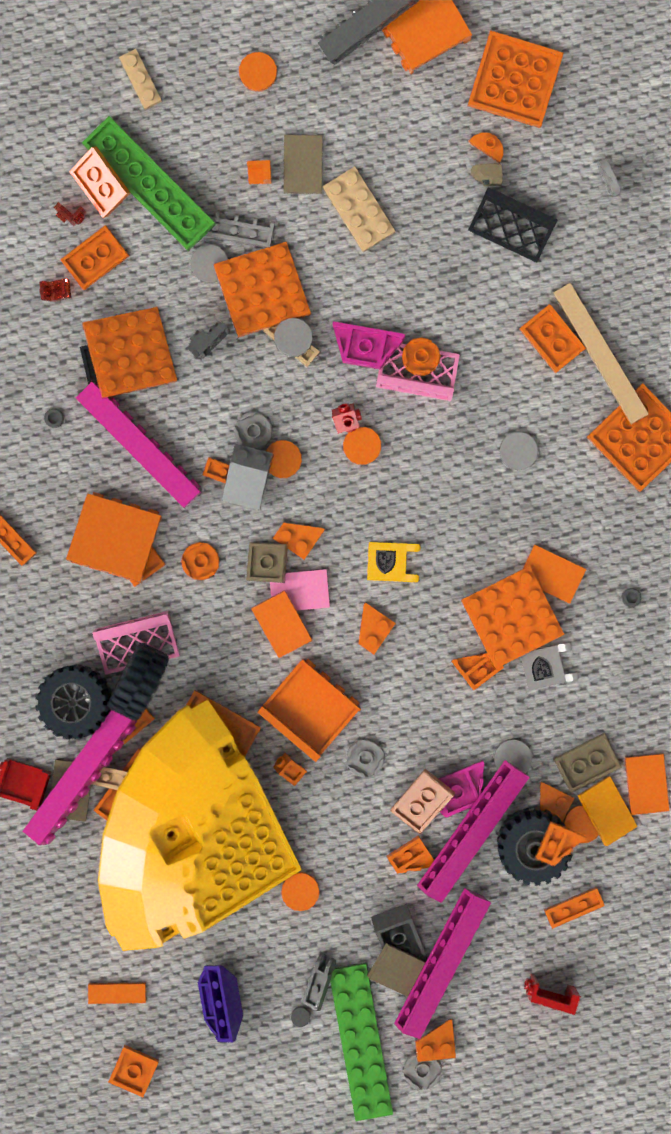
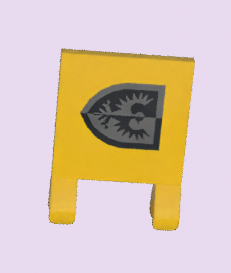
[367,542,421,582]

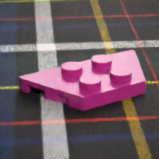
[332,321,405,369]
[438,760,484,818]

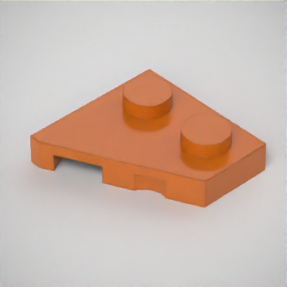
[273,523,325,560]
[358,602,396,654]
[451,653,504,691]
[540,781,575,822]
[535,821,586,866]
[386,835,434,874]
[415,1019,456,1062]

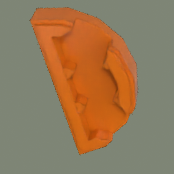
[468,133,503,164]

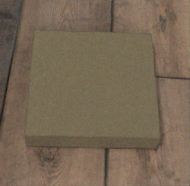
[246,542,288,583]

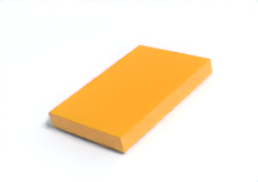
[577,776,638,846]

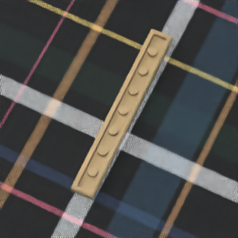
[553,283,648,424]

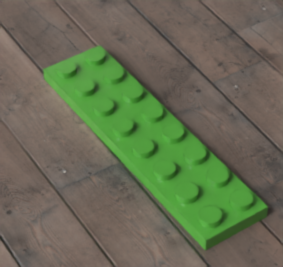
[82,116,216,251]
[330,963,393,1121]

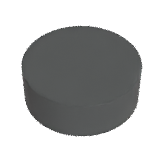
[44,408,64,428]
[621,588,641,607]
[291,1006,310,1027]

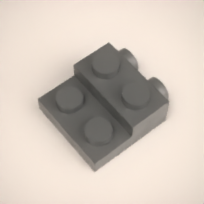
[187,322,230,359]

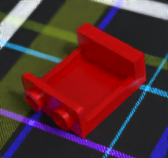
[0,758,52,811]
[524,974,581,1015]

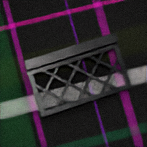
[468,187,558,263]

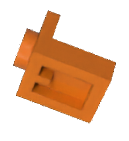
[273,753,307,786]

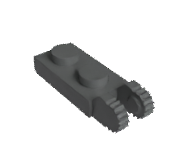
[302,953,336,1011]

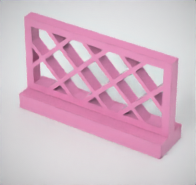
[376,344,460,401]
[93,611,180,675]

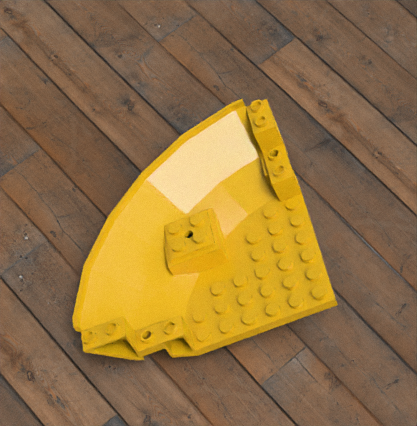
[98,700,302,951]

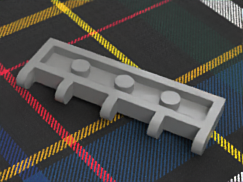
[201,208,275,248]

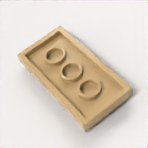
[322,166,395,252]

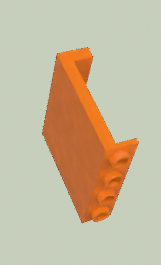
[382,0,472,75]
[66,492,162,584]
[257,659,361,762]

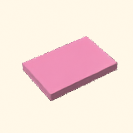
[270,569,330,610]

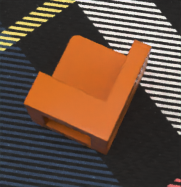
[247,160,272,184]

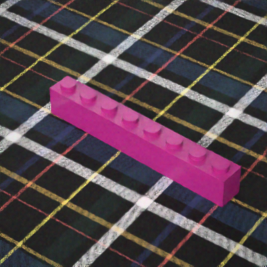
[76,382,201,508]
[23,710,137,846]
[417,760,530,903]
[394,888,491,1039]

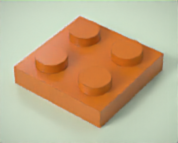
[108,1045,159,1097]

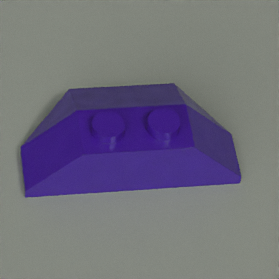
[198,965,243,1043]

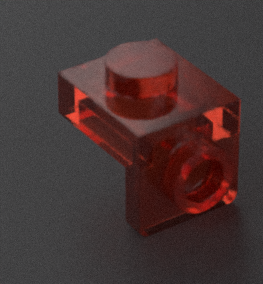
[53,202,86,227]
[39,278,71,302]

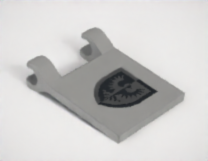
[521,642,579,690]

